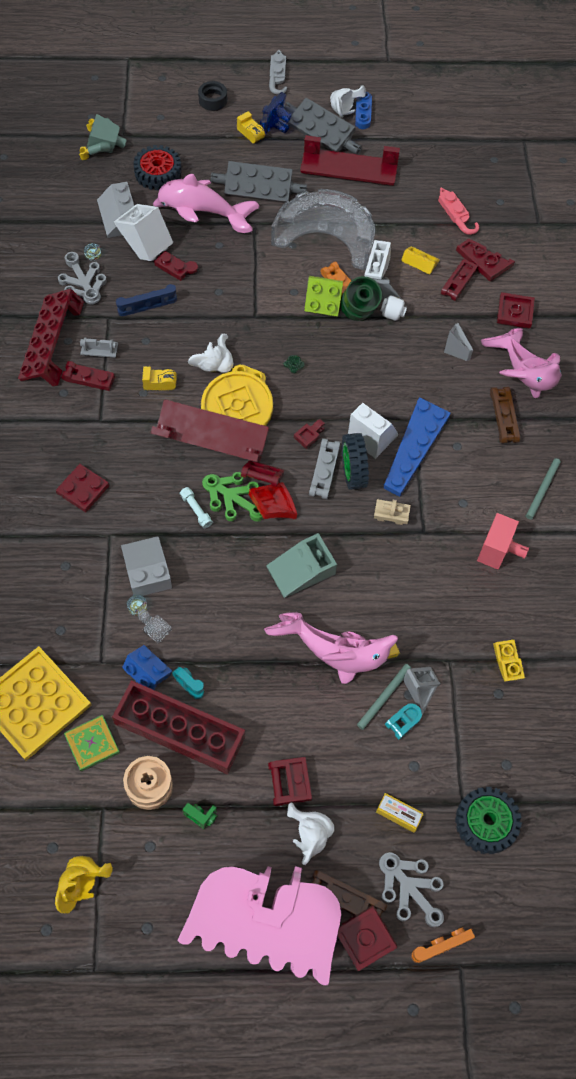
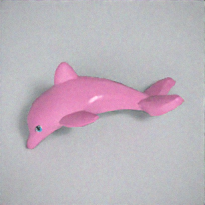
[153,174,259,233]
[481,328,562,398]
[264,612,398,684]

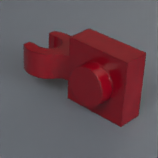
[294,419,325,449]

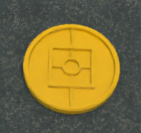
[201,371,273,426]

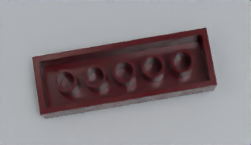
[112,680,245,775]

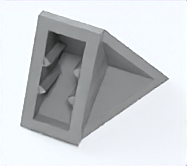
[372,277,402,299]
[444,323,473,361]
[403,667,440,715]

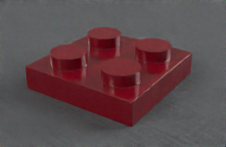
[497,292,535,329]
[56,464,110,513]
[337,905,397,971]

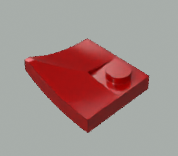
[248,482,297,519]

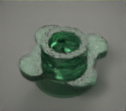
[283,355,304,374]

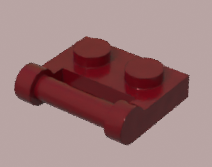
[241,460,285,487]
[268,757,312,806]

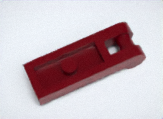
[441,259,478,301]
[61,361,115,391]

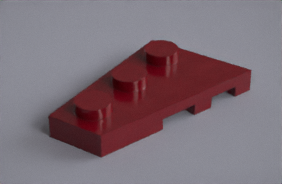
[456,239,515,281]

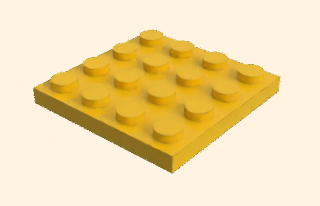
[0,646,92,761]

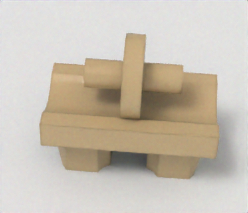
[374,499,411,525]

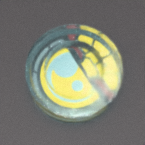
[84,243,101,260]
[127,595,147,616]

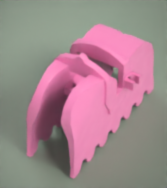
[178,866,341,985]

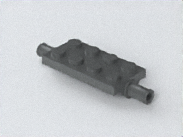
[283,98,362,155]
[211,161,307,203]

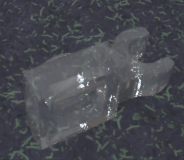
[137,609,172,643]

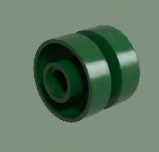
[340,276,382,321]

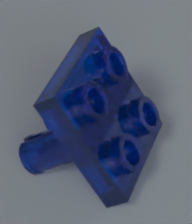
[260,92,292,134]

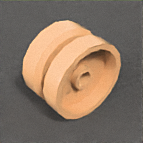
[123,756,173,810]

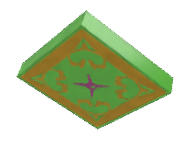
[64,715,120,772]

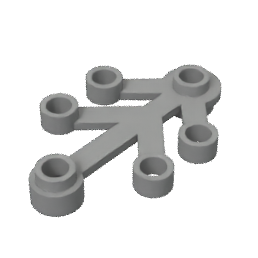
[58,252,107,304]
[379,852,444,928]

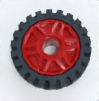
[133,145,181,191]

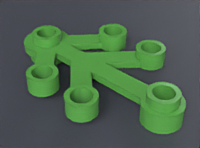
[202,472,264,521]

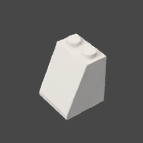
[114,204,173,261]
[348,403,398,459]

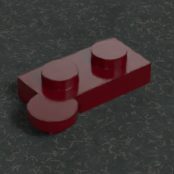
[154,251,198,281]

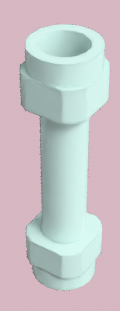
[180,487,213,528]

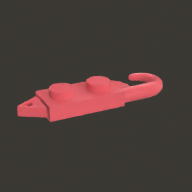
[438,188,479,235]

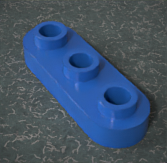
[355,92,372,129]

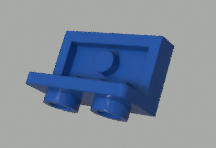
[122,645,172,690]

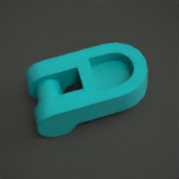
[172,667,204,699]
[385,704,422,740]

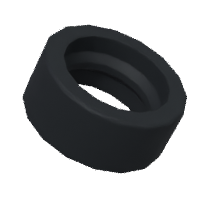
[198,81,227,111]

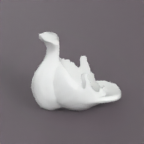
[330,85,366,118]
[188,334,234,373]
[287,802,334,865]

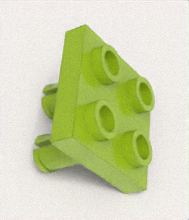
[304,276,343,316]

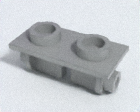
[80,337,118,358]

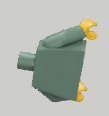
[79,114,126,160]

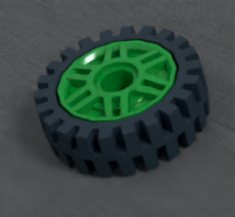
[342,433,369,490]
[455,787,522,855]

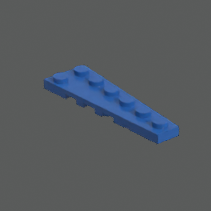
[384,397,451,497]

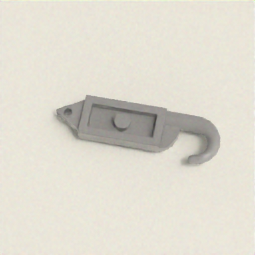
[269,50,287,95]

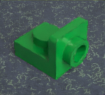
[183,803,218,830]

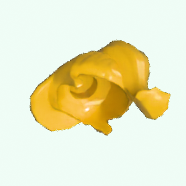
[55,856,113,914]

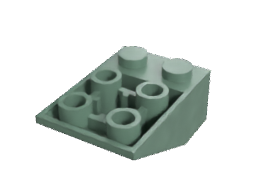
[266,533,337,598]

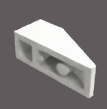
[364,240,391,279]

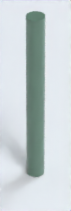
[526,458,561,520]
[357,664,411,730]

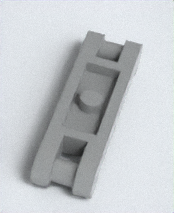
[309,438,340,499]

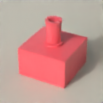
[477,513,529,569]

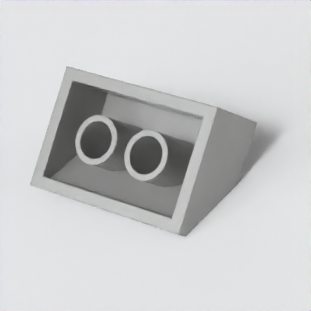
[97,182,134,238]

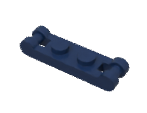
[116,284,177,316]

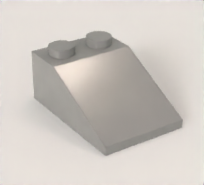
[121,536,172,598]

